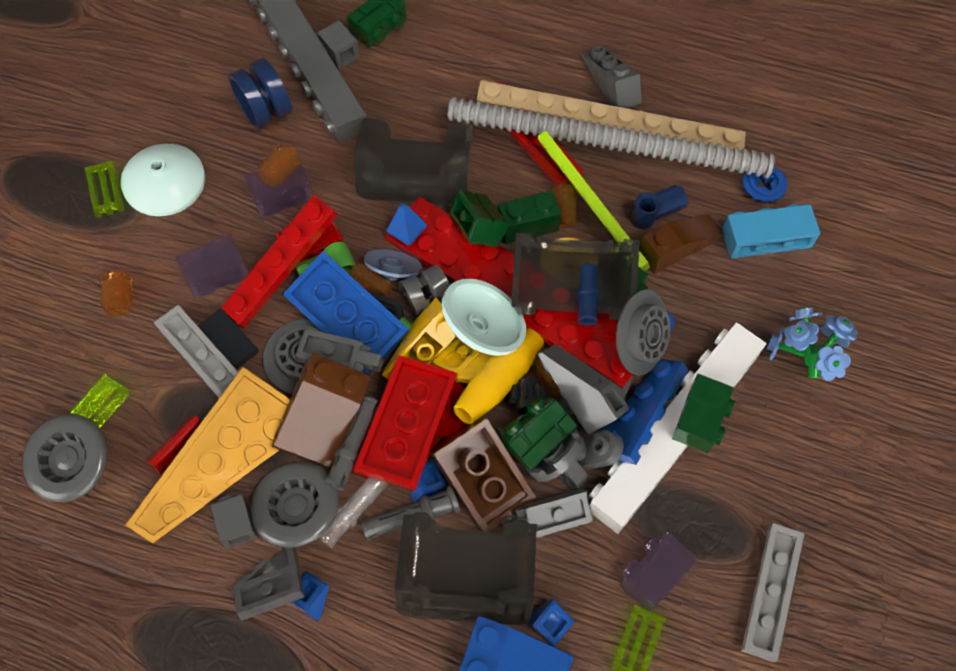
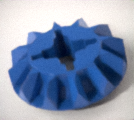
[742,166,788,204]

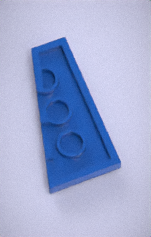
[601,359,688,465]

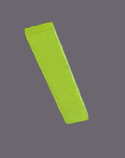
[538,130,650,271]

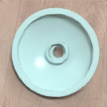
[121,143,205,216]
[442,279,526,356]

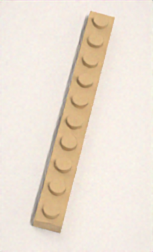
[476,80,746,151]

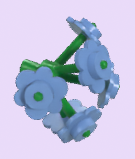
[766,306,858,381]

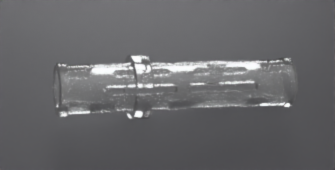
[320,477,389,549]

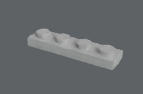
[154,305,238,398]
[741,523,804,662]

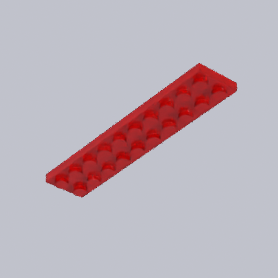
[385,197,635,389]

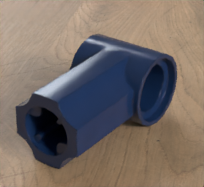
[630,184,688,229]

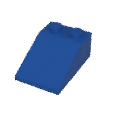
[459,616,573,671]

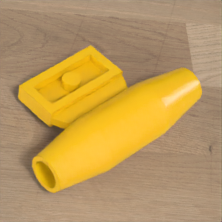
[433,328,544,424]

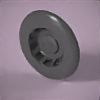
[616,289,670,375]
[263,319,322,394]
[22,414,107,503]
[250,462,339,548]

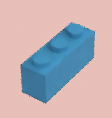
[722,204,820,259]

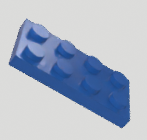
[283,251,410,375]

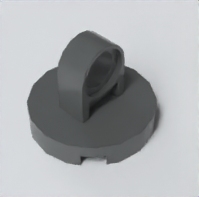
[527,429,588,490]

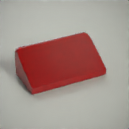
[146,416,201,475]

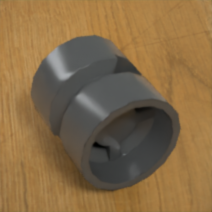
[399,264,450,316]

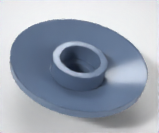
[364,249,422,281]

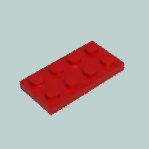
[354,355,458,491]

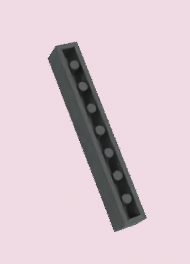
[249,0,368,144]

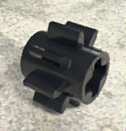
[509,378,547,415]

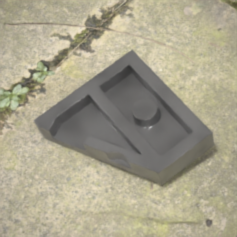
[233,547,305,621]

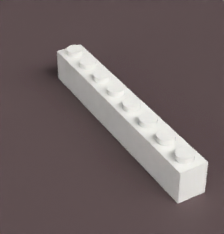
[588,322,767,534]

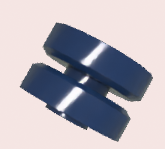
[228,58,292,130]

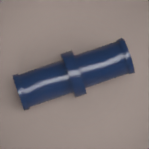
[576,263,600,326]

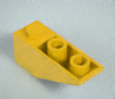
[382,298,456,380]

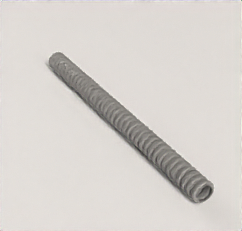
[448,96,775,178]

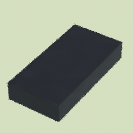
[198,309,259,370]

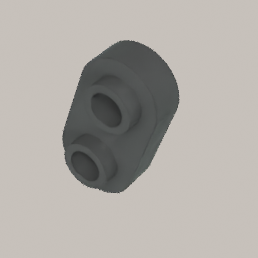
[577,430,624,470]

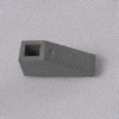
[581,46,642,108]
[538,344,629,435]

